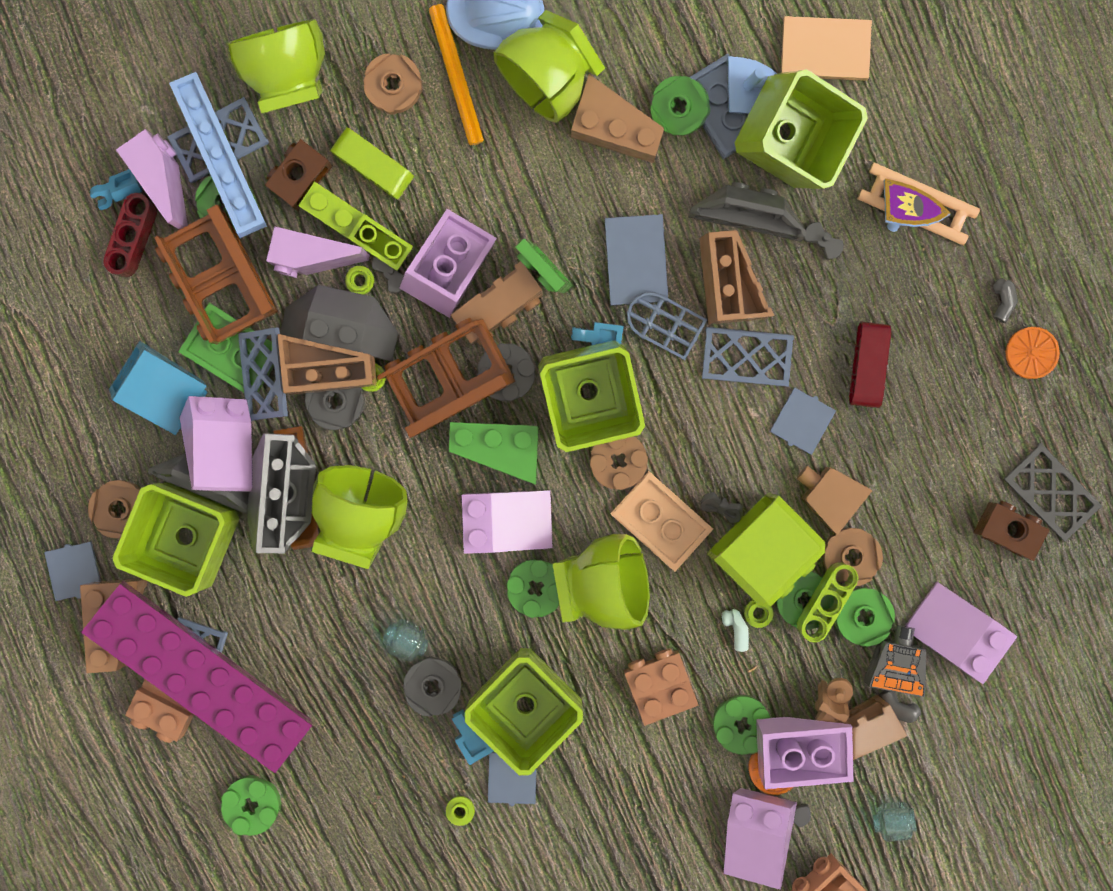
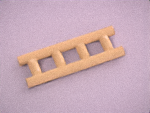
[857,162,980,246]

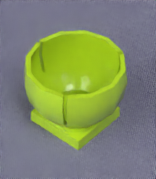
[493,10,605,123]
[226,19,325,113]
[312,465,407,569]
[553,534,650,630]

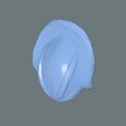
[446,0,544,50]

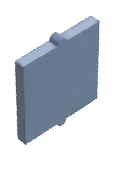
[769,387,836,455]
[44,541,101,601]
[488,751,537,806]

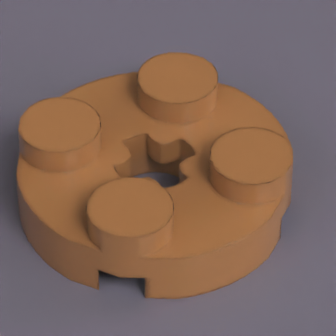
[364,53,423,115]
[590,436,648,490]
[88,480,141,538]
[822,528,883,586]

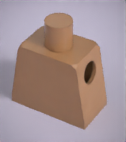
[796,465,872,535]

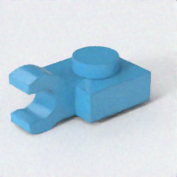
[90,169,143,210]
[571,322,624,345]
[452,709,494,765]

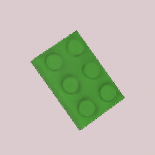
[515,239,573,293]
[178,303,274,393]

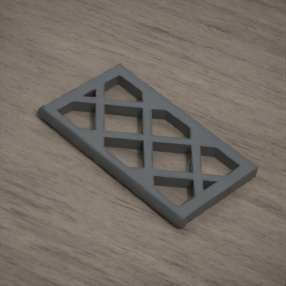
[1003,443,1102,542]

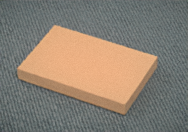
[781,16,872,81]
[610,471,713,572]

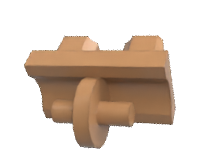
[815,678,853,723]

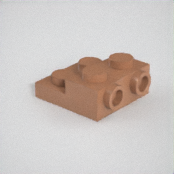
[624,648,699,726]
[125,679,194,743]
[791,853,867,891]

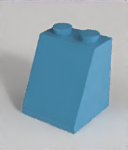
[109,341,207,435]

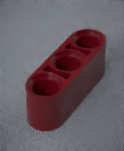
[103,193,158,277]
[849,321,891,408]

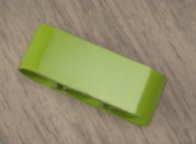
[330,127,415,200]
[797,562,858,642]

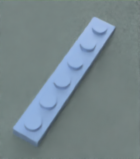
[169,72,267,238]

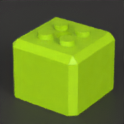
[734,69,868,189]
[538,340,645,452]
[112,482,239,597]
[707,493,825,606]
[465,648,583,776]

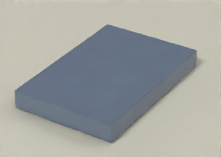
[690,54,749,159]
[605,214,668,306]

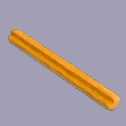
[429,4,484,145]

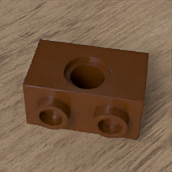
[265,139,333,211]
[973,500,1049,561]

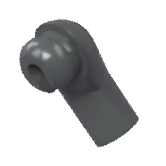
[993,278,1018,323]
[879,690,921,723]

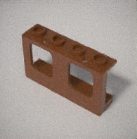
[154,205,278,345]
[377,318,516,438]

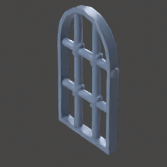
[627,292,707,360]

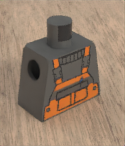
[864,625,926,698]

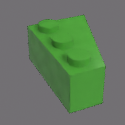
[449,422,539,485]

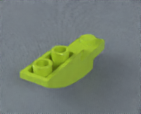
[299,181,413,271]

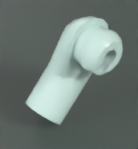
[722,609,749,652]

